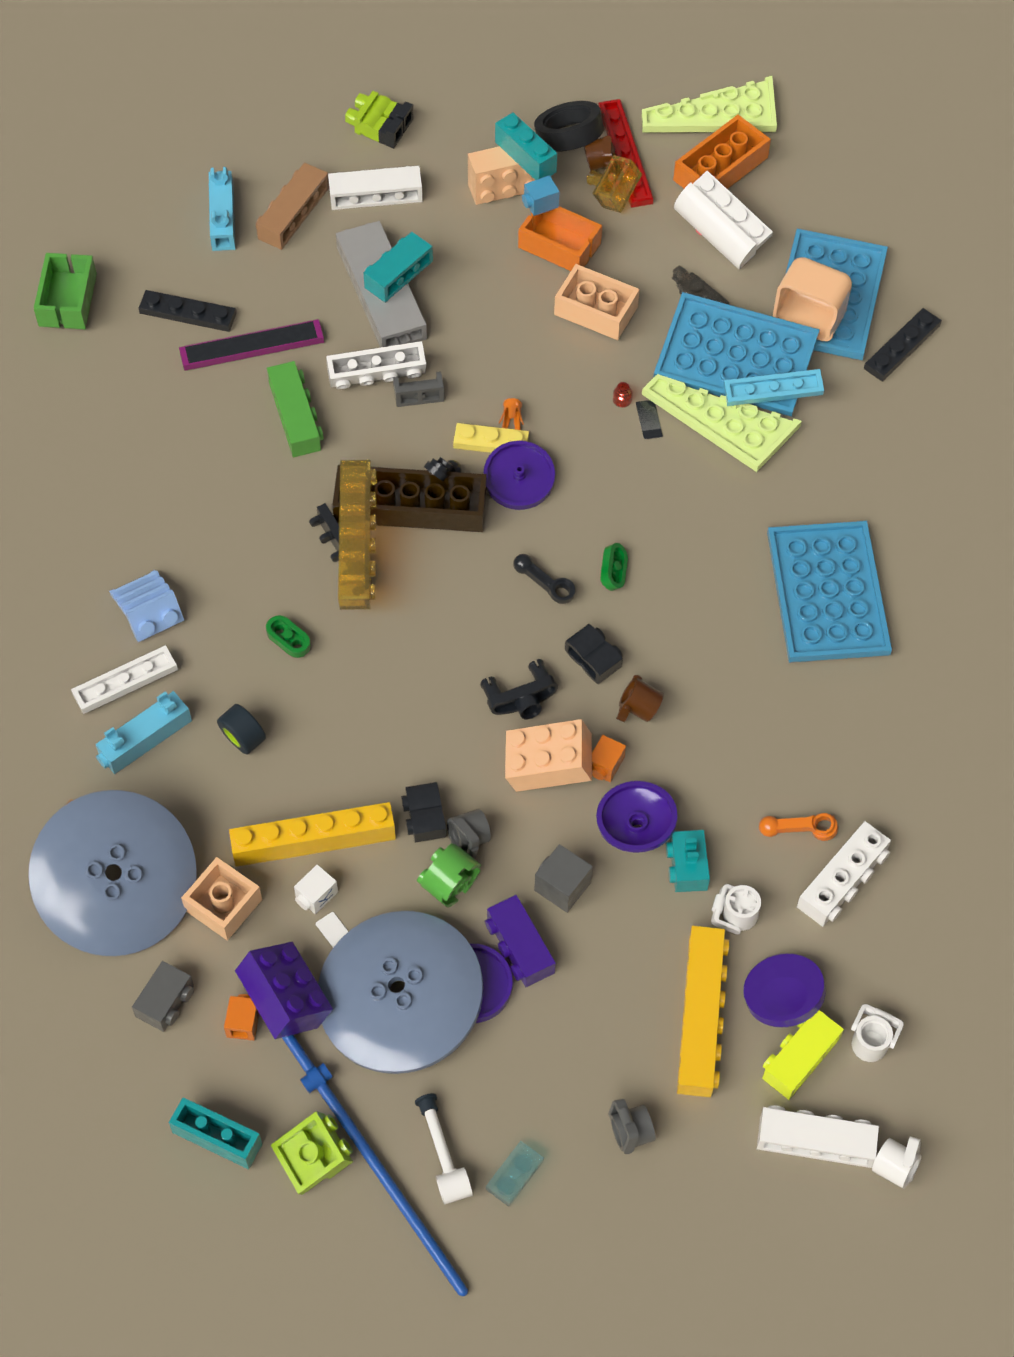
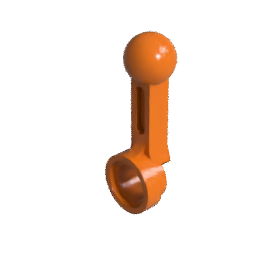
[759,813,838,841]

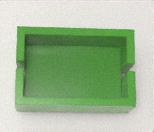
[34,253,97,329]

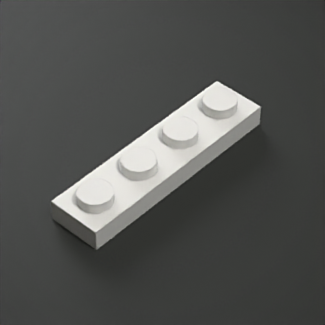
[71,645,178,714]

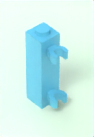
[209,167,235,251]
[95,691,192,774]

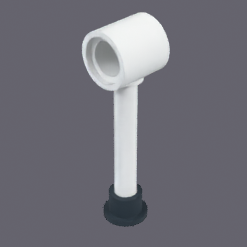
[415,1093,473,1205]

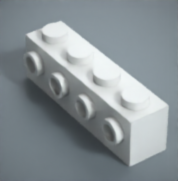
[326,341,426,389]
[797,821,891,927]

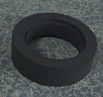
[534,101,604,152]

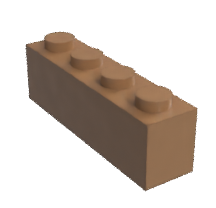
[256,162,329,250]

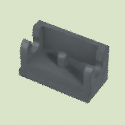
[393,371,444,407]

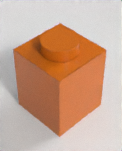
[592,735,626,783]
[224,994,260,1041]

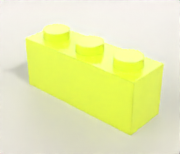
[762,1010,844,1100]

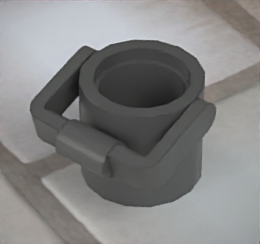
[447,809,491,859]
[608,1099,656,1154]

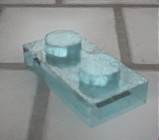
[486,1141,544,1207]

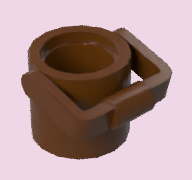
[584,135,617,178]
[616,675,664,723]

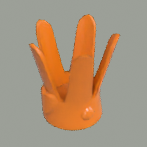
[499,398,524,430]

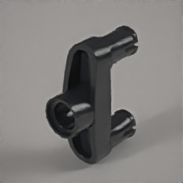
[480,659,558,720]

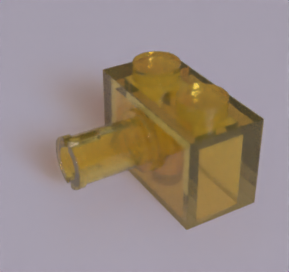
[587,155,642,213]

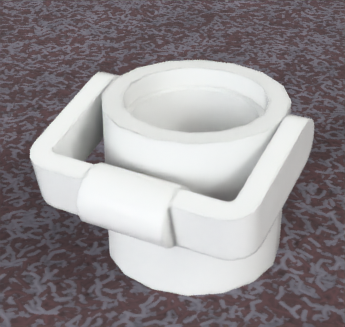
[711,884,761,934]
[851,1004,903,1062]
[872,1136,921,1189]

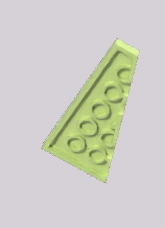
[641,76,777,132]
[642,374,802,472]

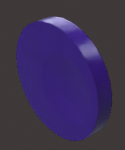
[484,441,555,510]
[470,944,513,1023]
[743,954,826,1027]

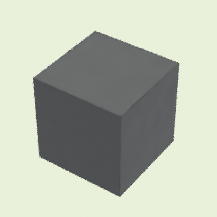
[534,844,593,913]

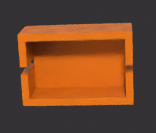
[518,206,602,271]

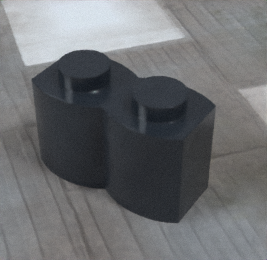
[565,624,623,684]
[401,782,447,843]

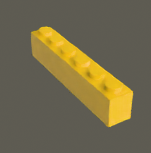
[229,802,396,867]
[677,926,729,1098]

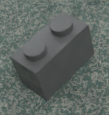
[132,961,194,1032]

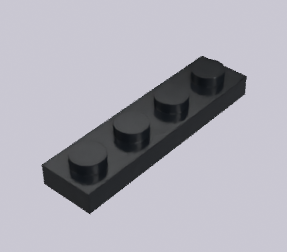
[138,290,236,332]
[864,308,942,382]

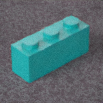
[495,112,557,180]
[363,232,433,302]
[168,1097,262,1170]

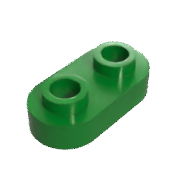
[600,543,628,591]
[266,615,311,658]

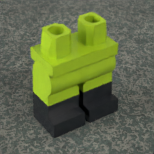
[345,91,413,149]

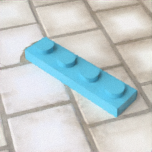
[723,369,824,406]

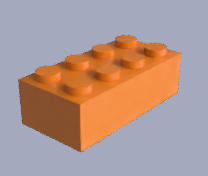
[673,115,771,189]

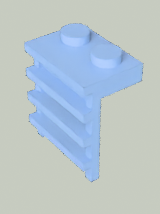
[109,570,184,642]

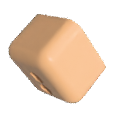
[773,257,852,341]

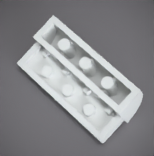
[674,171,773,269]

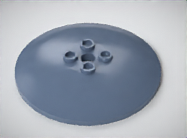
[29,790,197,956]
[318,911,483,1074]

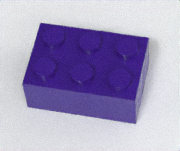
[235,941,333,1039]

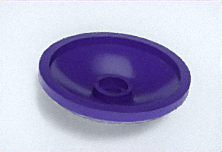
[596,781,678,853]

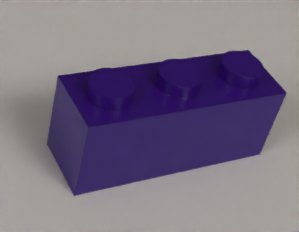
[485,895,556,988]

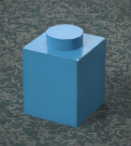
[522,175,560,216]

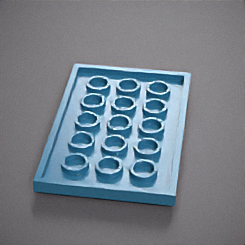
[786,228,888,360]
[654,292,820,417]
[767,521,892,662]

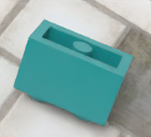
[666,830,710,892]

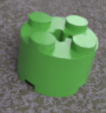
[417,843,481,908]

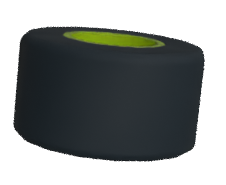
[217,704,266,755]

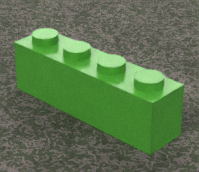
[267,361,324,458]

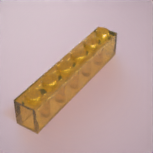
[338,460,377,610]

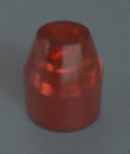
[613,382,632,408]

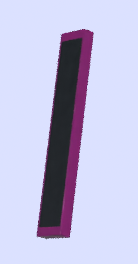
[179,319,324,371]

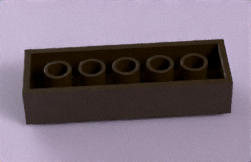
[332,465,487,532]

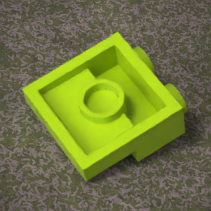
[271,1111,353,1195]

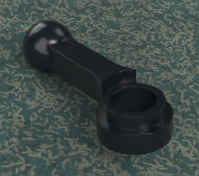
[424,457,462,482]
[513,554,576,604]

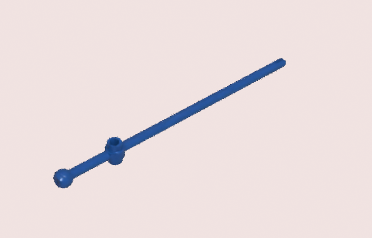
[282,1035,468,1296]

